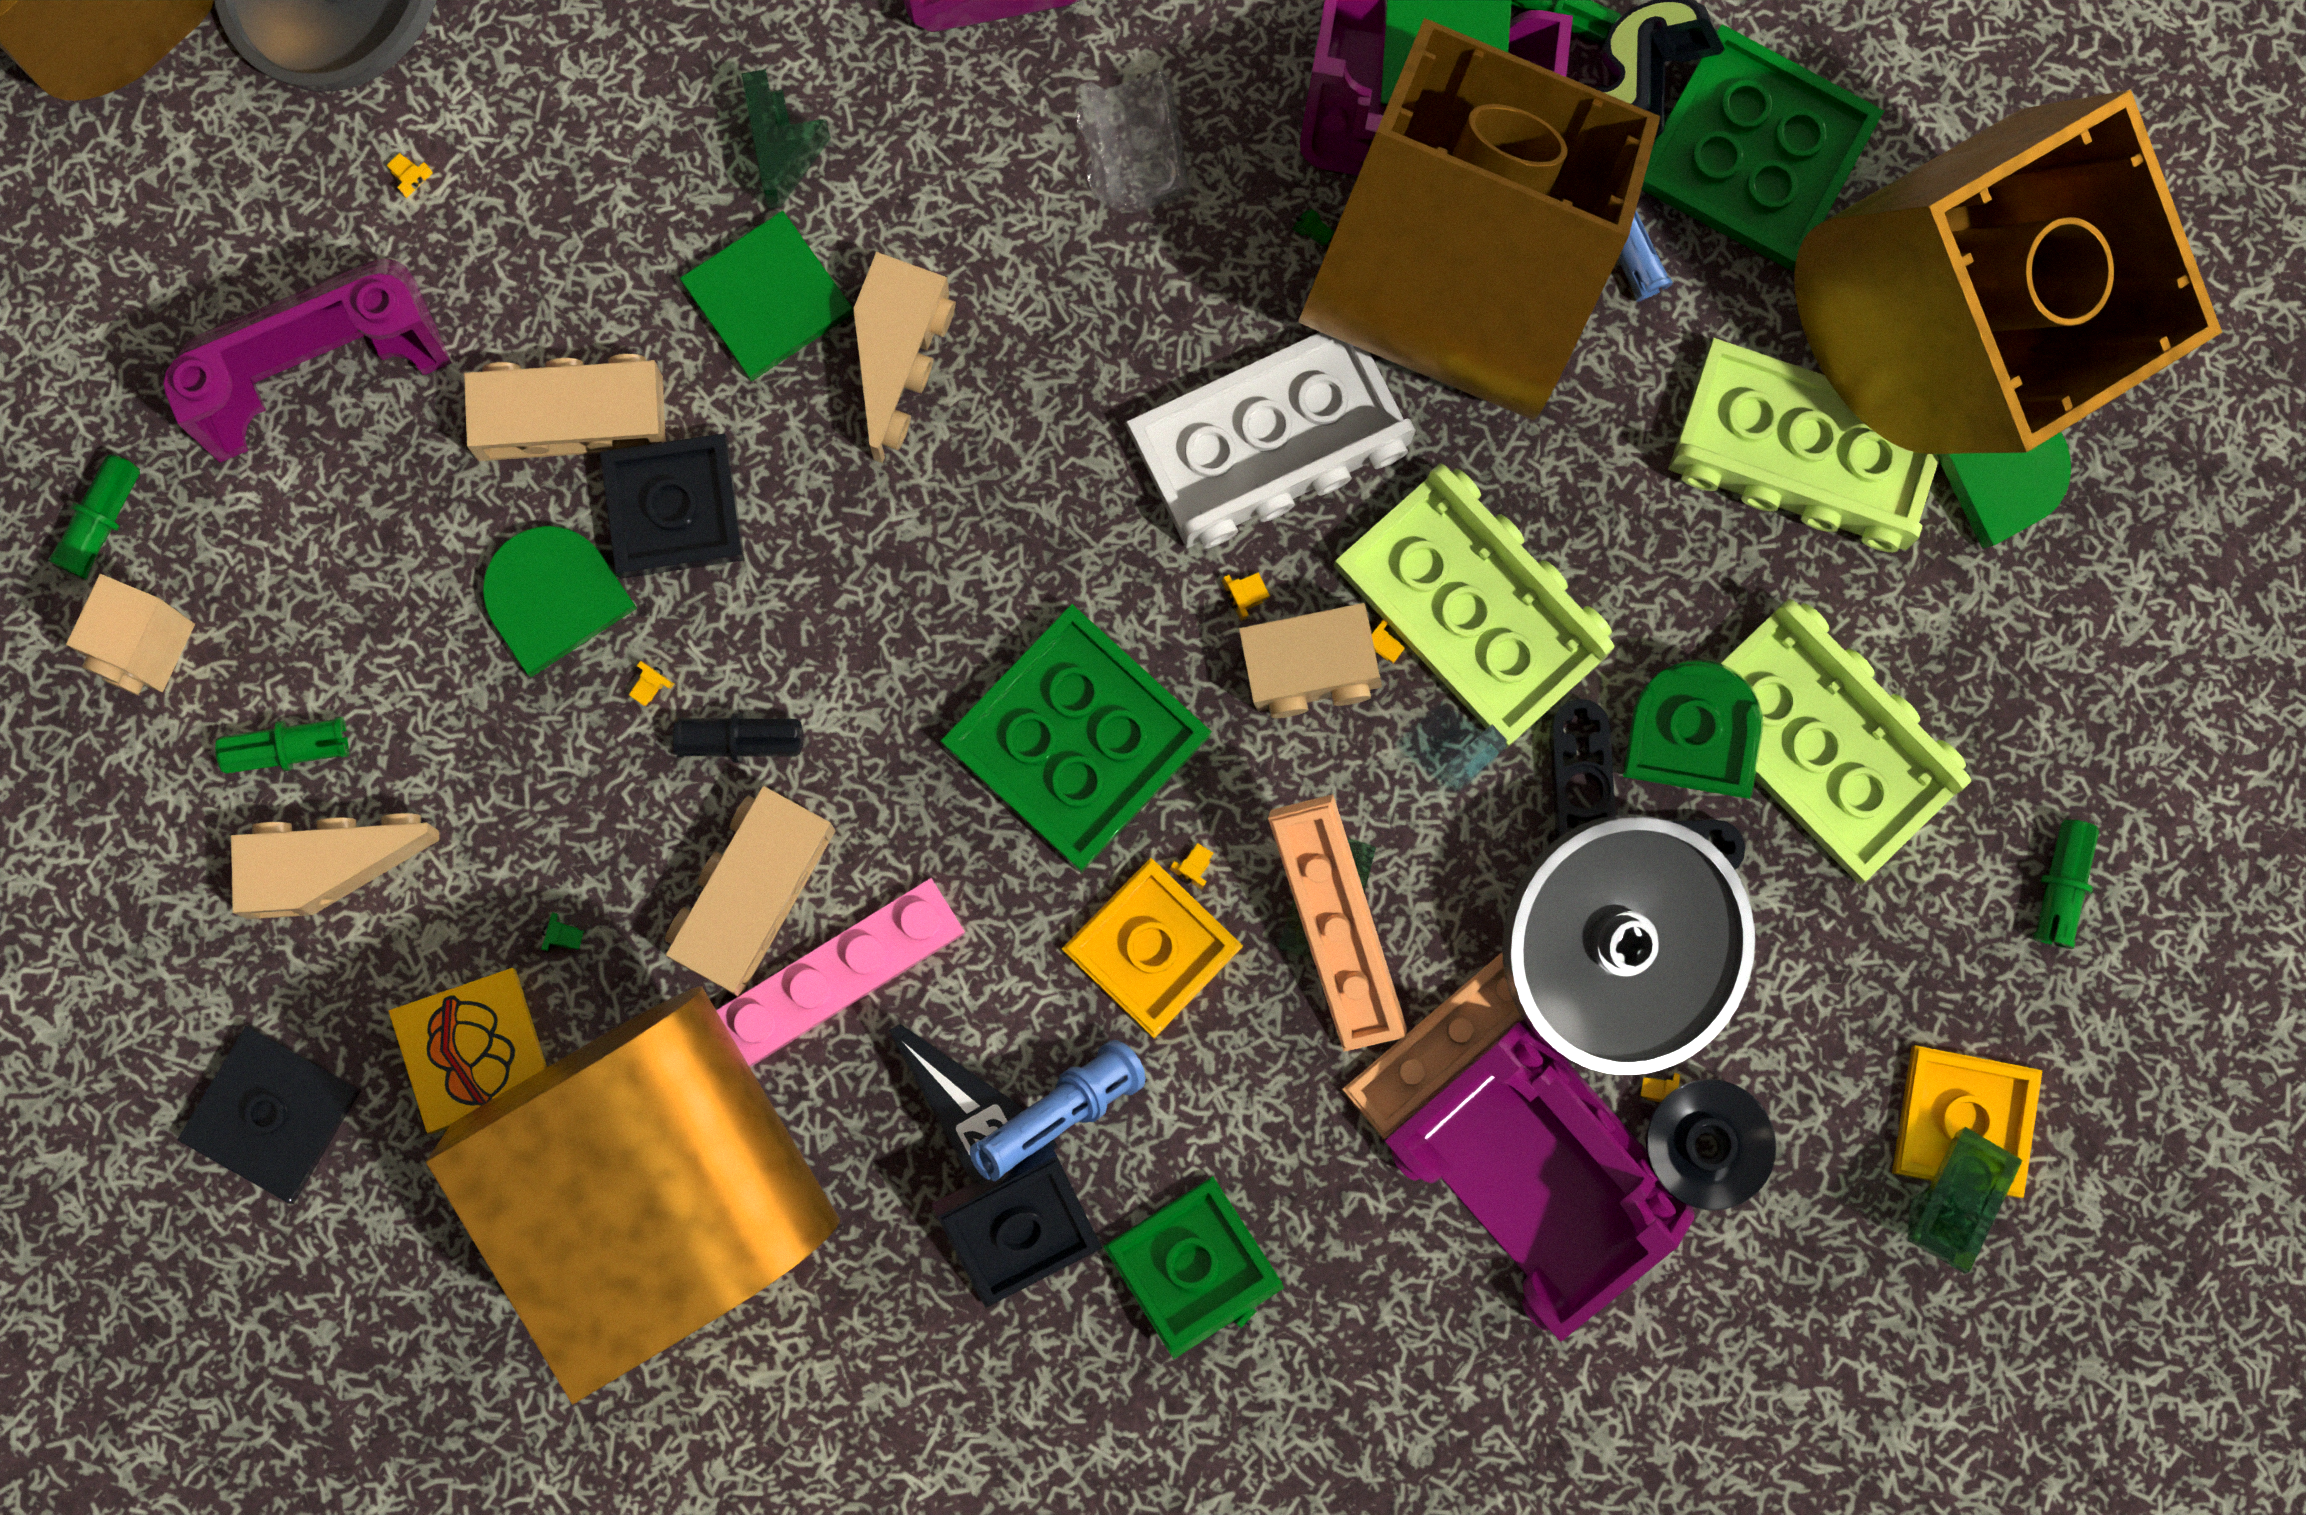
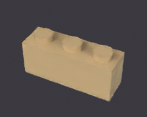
[464,354,666,461]
[665,786,835,997]

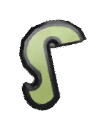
[1596,0,1725,140]

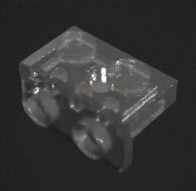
[1077,71,1191,214]

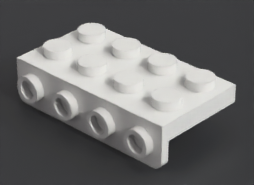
[1127,332,1416,549]

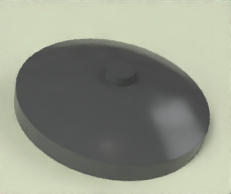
[214,0,437,92]
[1502,814,1755,1075]

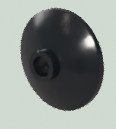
[1646,1079,1776,1210]

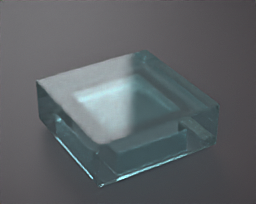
[1439,724,1508,792]

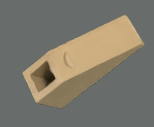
[854,252,956,463]
[231,813,439,919]

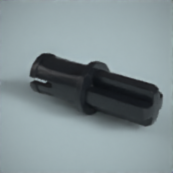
[673,712,804,763]

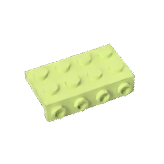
[1668,338,1939,552]
[1334,463,1614,749]
[1721,599,1971,885]

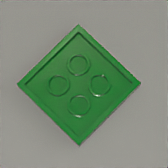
[1641,24,1885,272]
[941,604,1212,874]

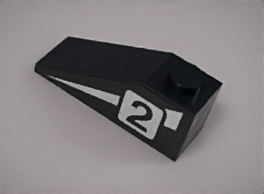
[889,1024,1058,1183]

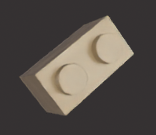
[66,574,195,696]
[1239,603,1382,718]

